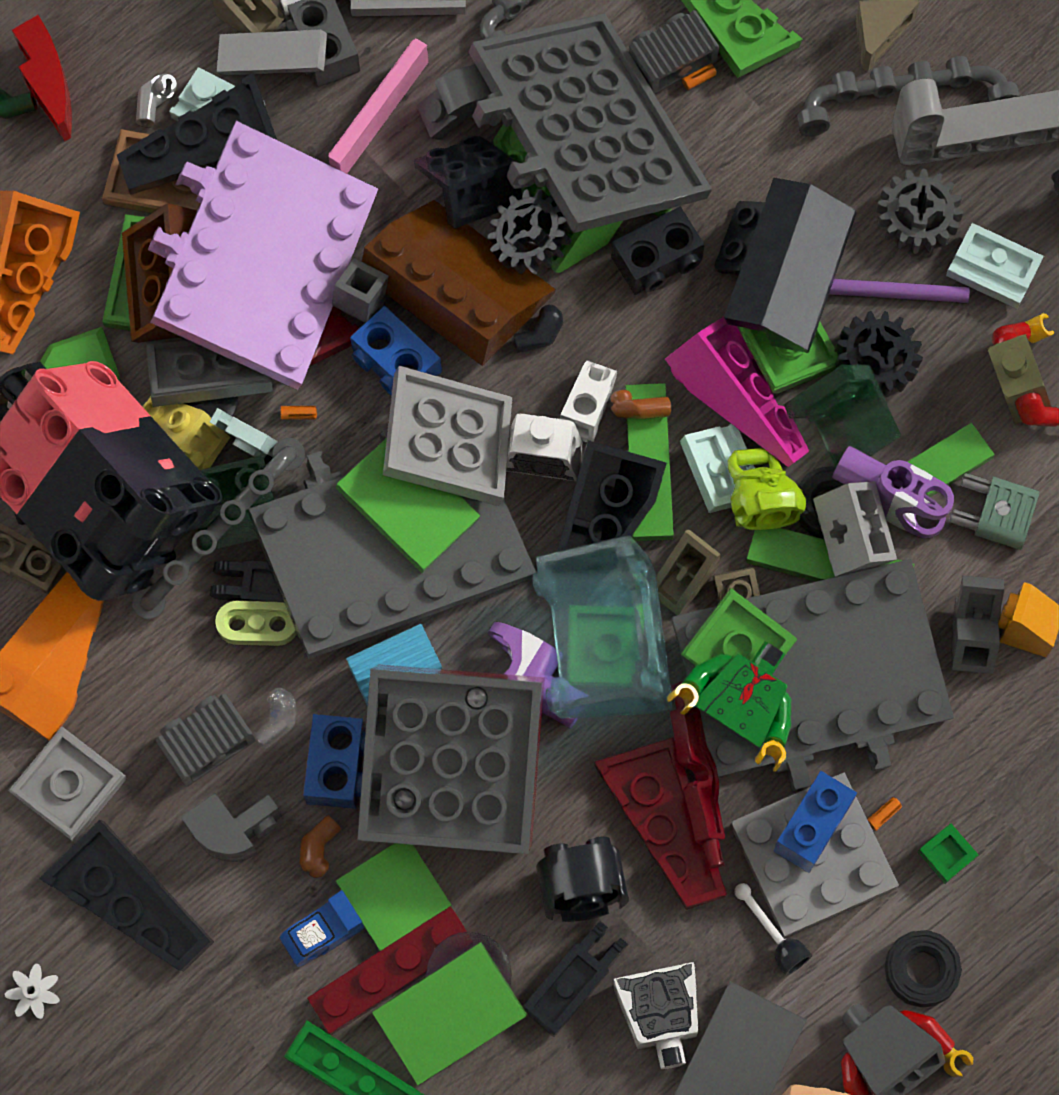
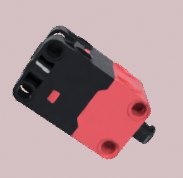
[0,361,222,601]

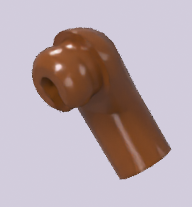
[610,390,671,419]
[299,815,342,878]

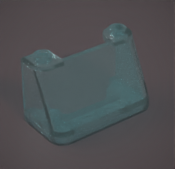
[533,535,672,719]

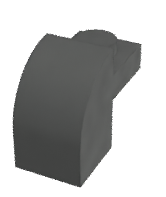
[416,65,492,140]
[332,258,389,323]
[951,575,1005,674]
[181,793,282,862]

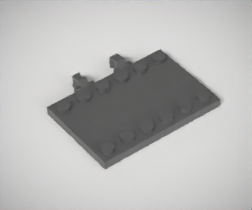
[469,13,712,233]
[248,428,536,659]
[671,559,954,791]

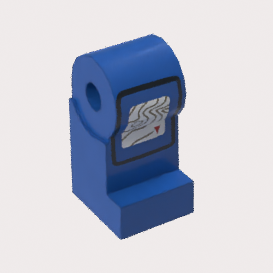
[279,890,365,967]

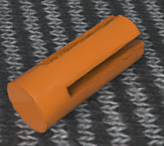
[682,63,717,90]
[281,406,317,420]
[867,797,902,831]

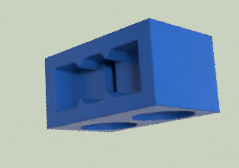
[350,305,442,396]
[303,714,366,809]
[773,771,857,873]

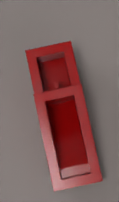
[12,15,72,142]

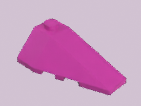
[665,316,809,467]

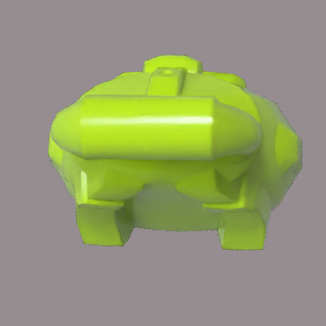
[727,448,806,530]

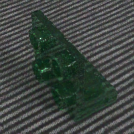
[783,365,901,467]

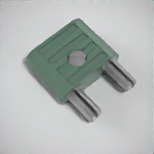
[950,473,1040,550]

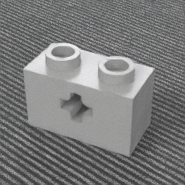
[813,481,897,577]

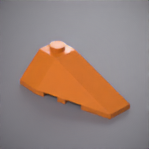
[0,191,80,355]
[0,572,104,741]

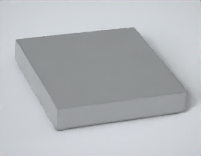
[8,727,127,843]

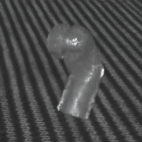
[253,688,296,750]

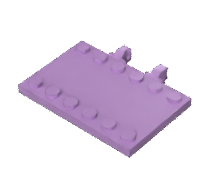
[148,121,378,390]

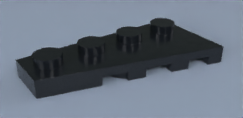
[117,73,278,195]
[39,820,214,972]

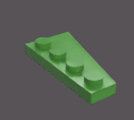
[681,0,803,78]

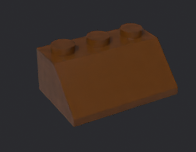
[122,203,197,343]

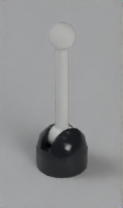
[734,883,812,976]

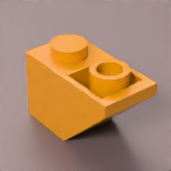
[998,582,1059,658]

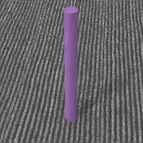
[829,279,970,303]

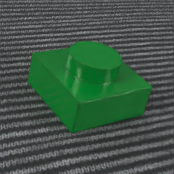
[918,823,979,884]

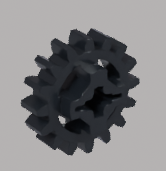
[488,189,572,275]
[834,311,923,397]

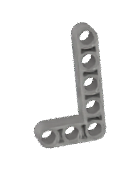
[892,79,1059,165]

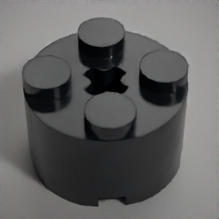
[536,836,629,922]

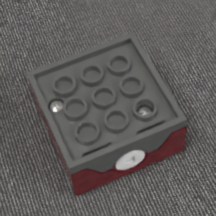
[358,664,545,854]

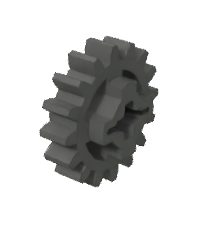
[876,168,964,254]

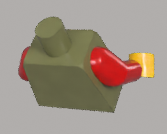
[987,313,1059,427]

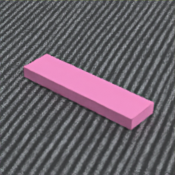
[328,38,428,174]

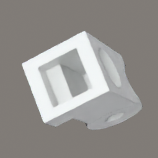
[560,360,617,442]

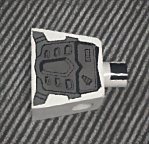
[506,414,583,481]
[613,962,698,1069]

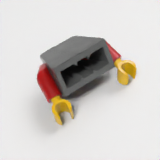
[841,1004,973,1095]

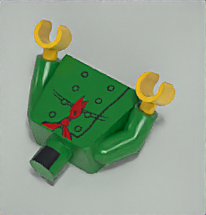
[667,641,792,771]

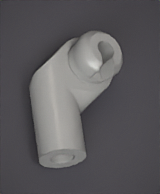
[135,73,177,127]

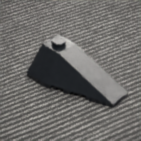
[544,440,667,607]

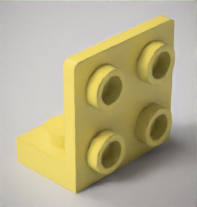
[142,396,230,475]

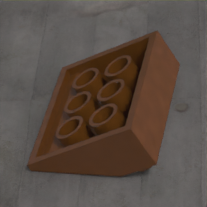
[362,200,556,366]

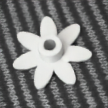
[5,964,60,1019]

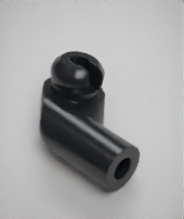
[513,304,563,353]

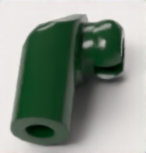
[0,88,37,119]

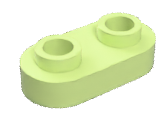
[215,601,297,646]

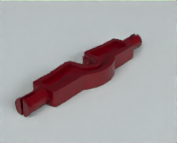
[670,682,725,869]

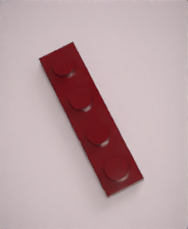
[307,906,474,1035]

